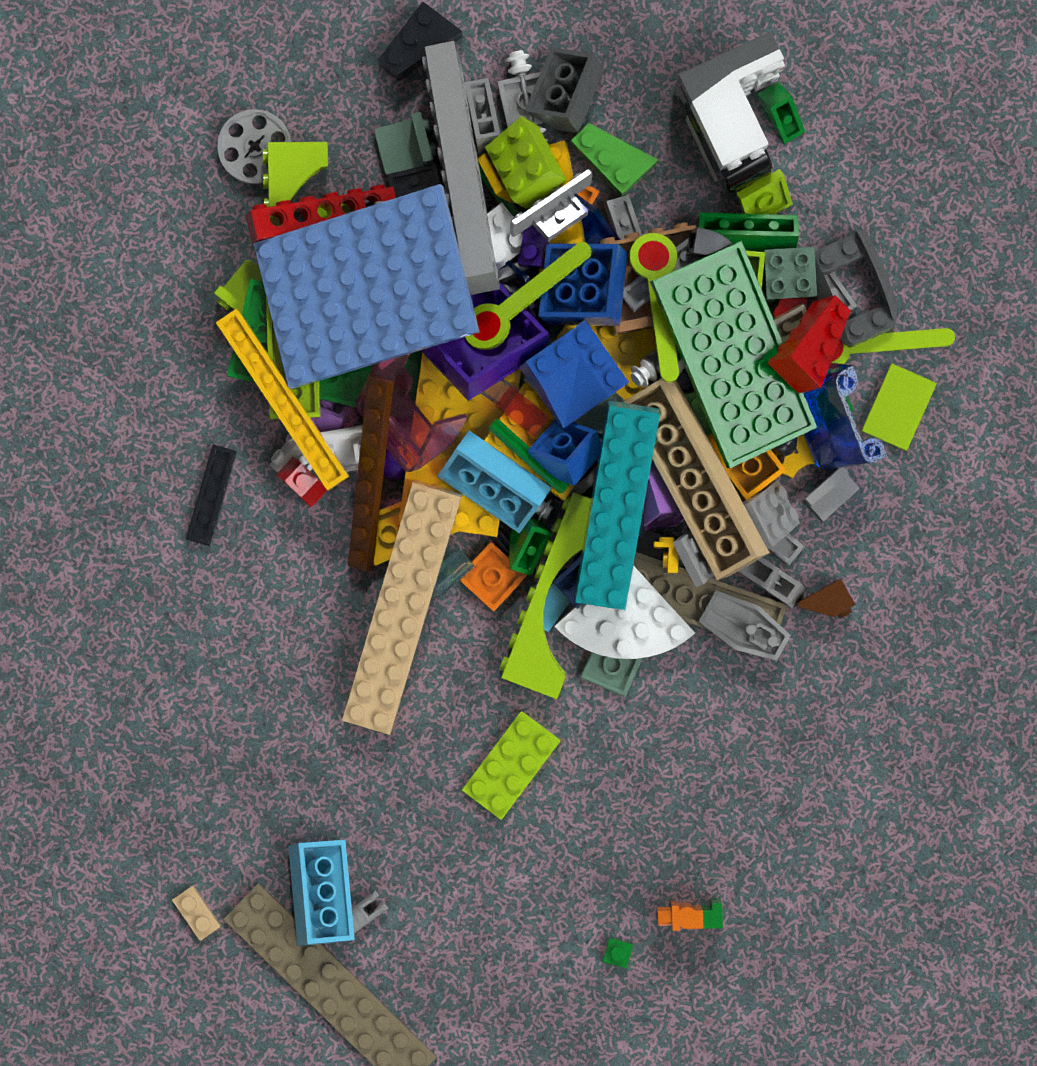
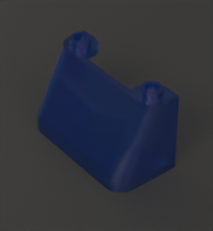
[803,363,888,469]

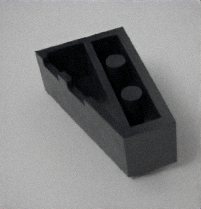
[378,1,463,81]

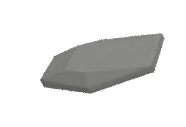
[699,591,791,661]

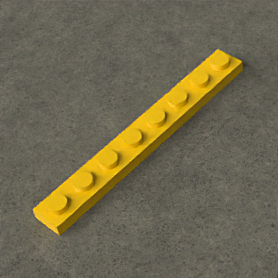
[216,308,350,491]

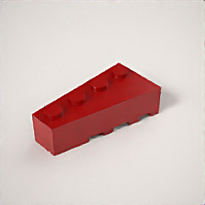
[768,295,851,393]

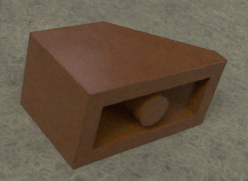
[796,579,856,619]

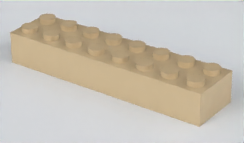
[623,378,769,580]

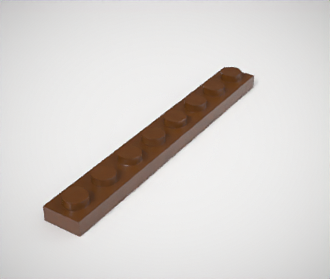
[348,374,394,572]

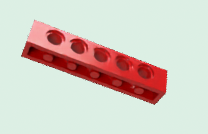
[245,184,396,244]

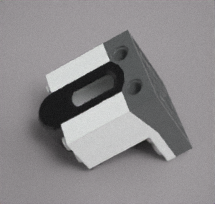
[673,31,785,193]

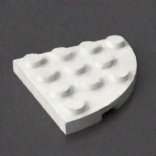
[555,565,695,659]

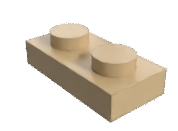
[172,885,221,941]

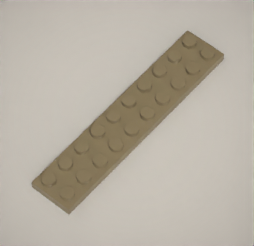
[537,523,787,631]
[223,883,437,1066]

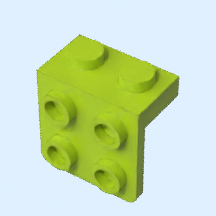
[214,260,263,314]

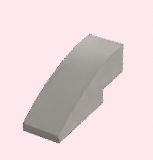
[738,558,806,609]

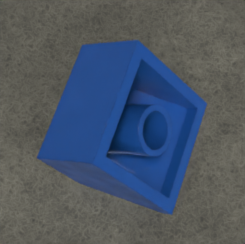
[528,420,601,486]

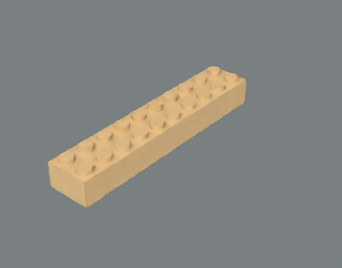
[342,480,463,735]

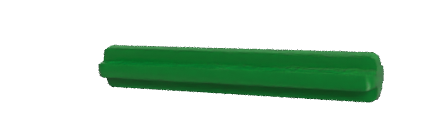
[489,419,570,494]

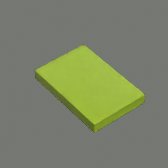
[861,363,937,451]

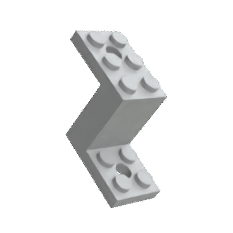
[673,480,800,587]

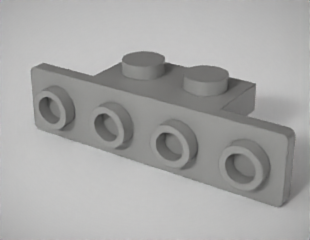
[510,169,592,242]

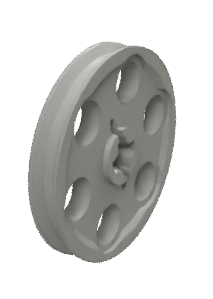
[217,109,291,185]

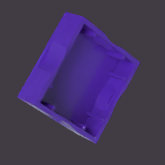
[420,283,549,401]

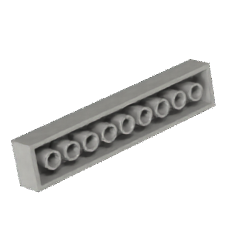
[422,41,500,295]

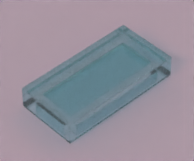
[433,548,475,599]

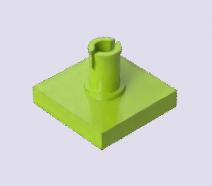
[736,169,793,215]

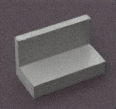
[803,465,860,521]

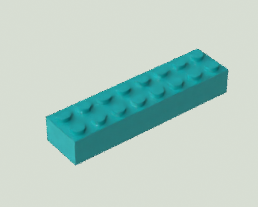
[574,401,660,610]

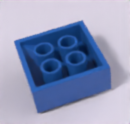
[539,244,628,326]
[519,320,629,429]

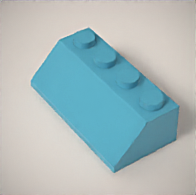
[437,431,551,533]
[288,840,355,946]

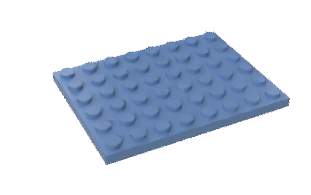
[254,184,480,389]

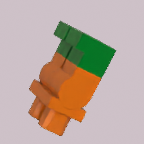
[657,898,723,931]

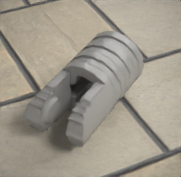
[352,890,389,934]

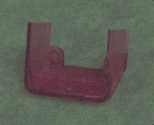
[356,353,467,472]

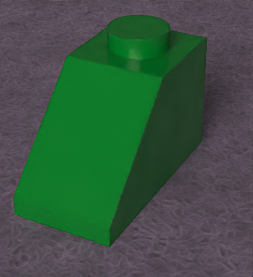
[757,82,806,144]
[509,517,553,576]

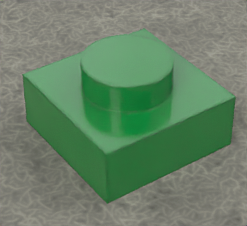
[603,937,633,969]

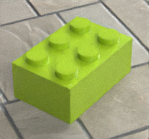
[485,116,567,210]

